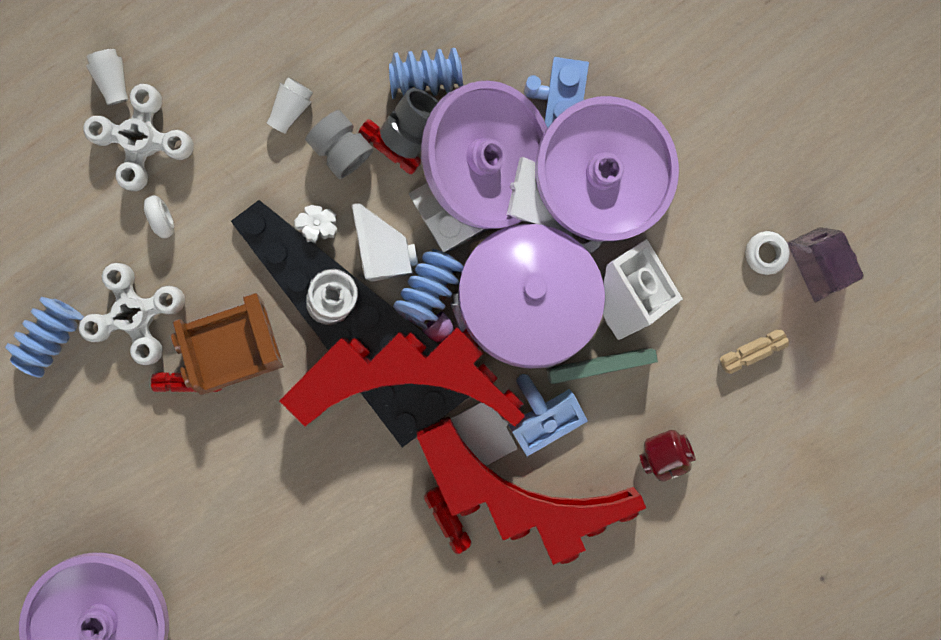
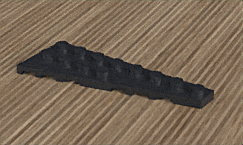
[231,200,470,448]

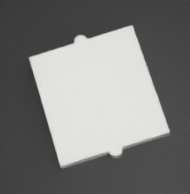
[507,157,562,231]
[450,402,518,466]

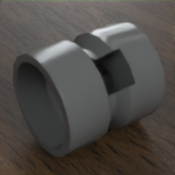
[380,88,438,158]

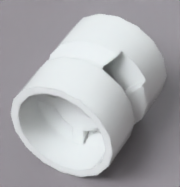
[306,269,357,325]

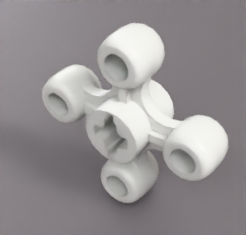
[83,84,194,191]
[79,263,185,365]

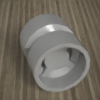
[305,110,374,179]

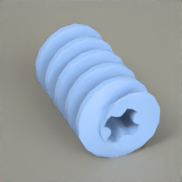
[389,48,463,99]
[393,249,464,329]
[5,296,84,377]

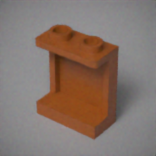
[171,293,284,395]

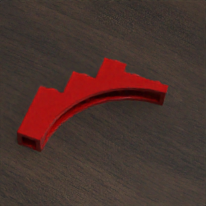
[279,327,525,427]
[417,417,646,565]

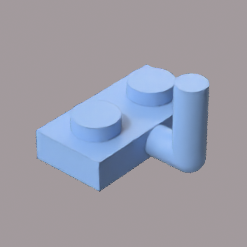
[524,57,589,128]
[508,374,588,457]

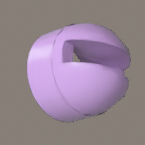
[422,311,453,342]

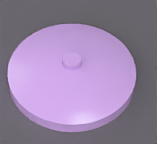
[421,81,548,229]
[535,96,679,242]
[458,224,605,368]
[19,553,169,640]

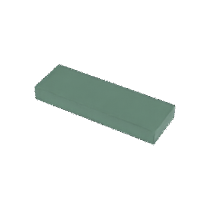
[546,347,658,384]

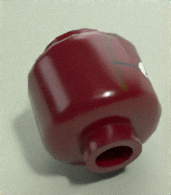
[639,430,696,482]

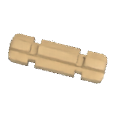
[720,330,789,374]

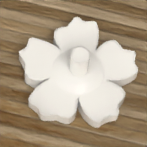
[294,205,337,243]

